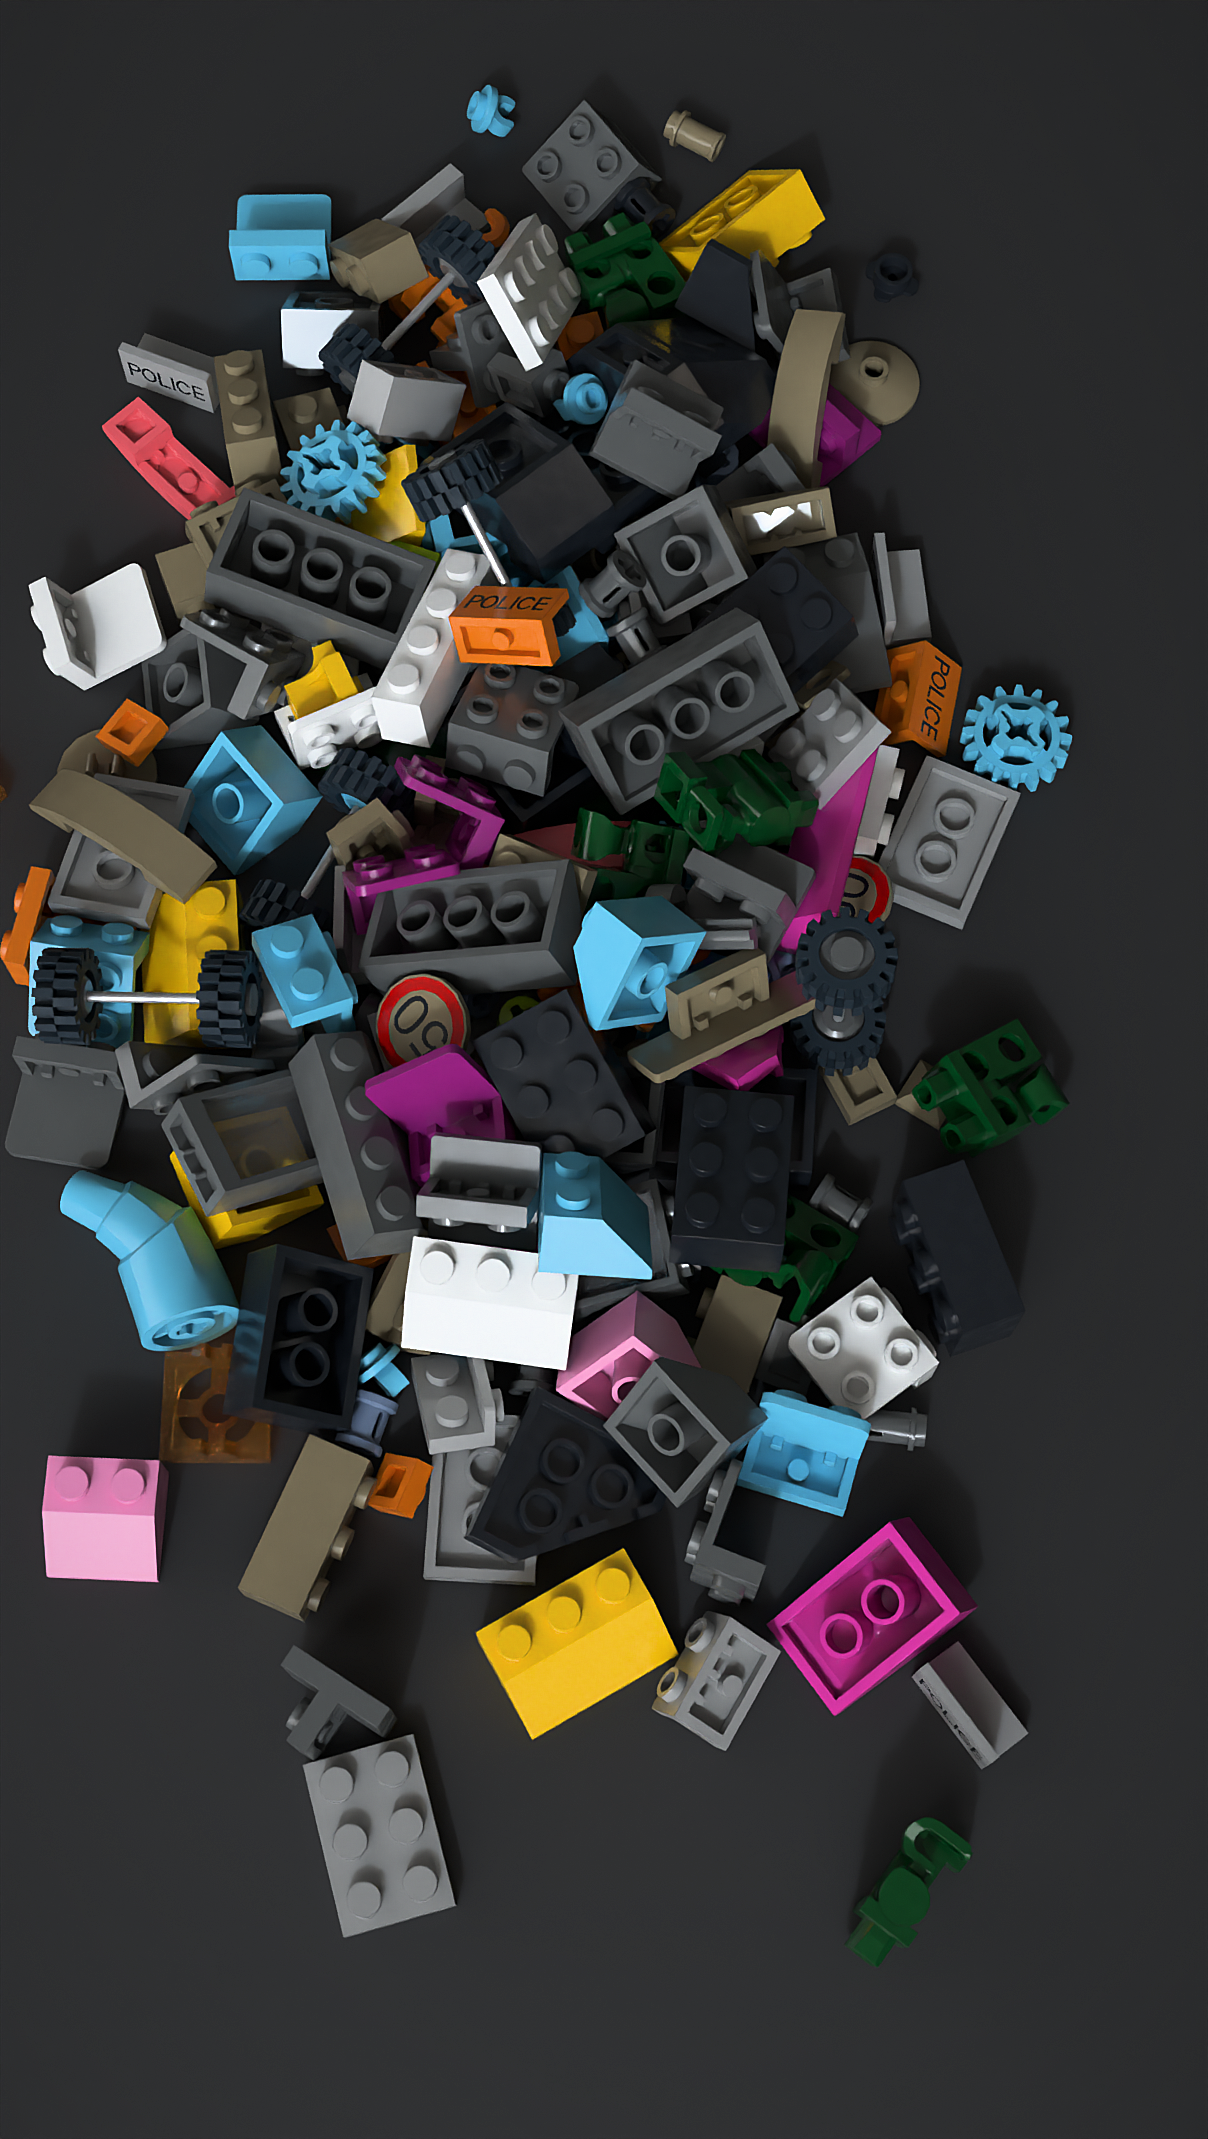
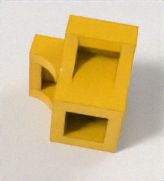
[284,640,364,720]

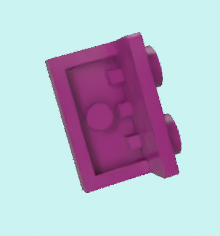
[748,383,881,487]

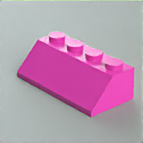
[776,746,879,955]

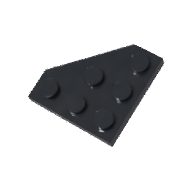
[464,1386,667,1564]

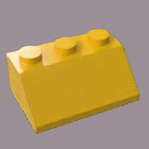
[659,169,825,283]
[140,879,246,1050]
[475,1548,679,1740]

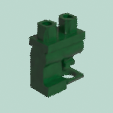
[564,212,691,330]
[654,749,819,858]
[571,807,703,914]
[912,1019,1070,1158]
[708,1195,860,1322]
[844,1817,973,1968]

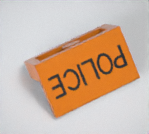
[448,586,569,666]
[874,640,962,758]

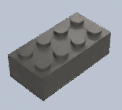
[204,488,436,670]

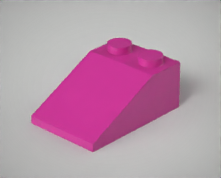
[766,1517,978,1716]

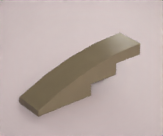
[625,486,837,556]

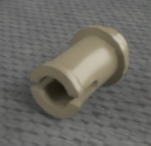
[663,110,726,163]

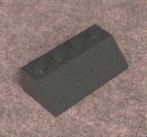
[558,607,800,815]
[358,859,583,996]
[288,1031,429,1260]

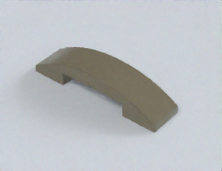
[767,309,846,489]
[29,768,218,904]

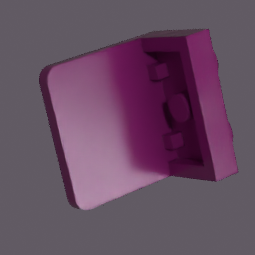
[394,754,505,870]
[342,844,461,936]
[365,1044,516,1188]

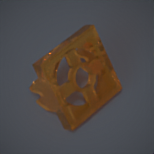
[159,1343,273,1463]

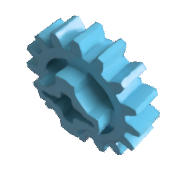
[280,419,387,525]
[960,684,1072,792]

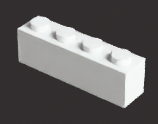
[371,548,500,748]

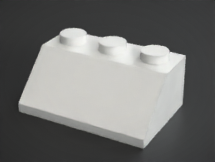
[401,1236,579,1370]

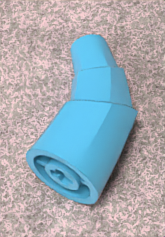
[60,1170,239,1351]

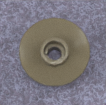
[829,341,920,426]

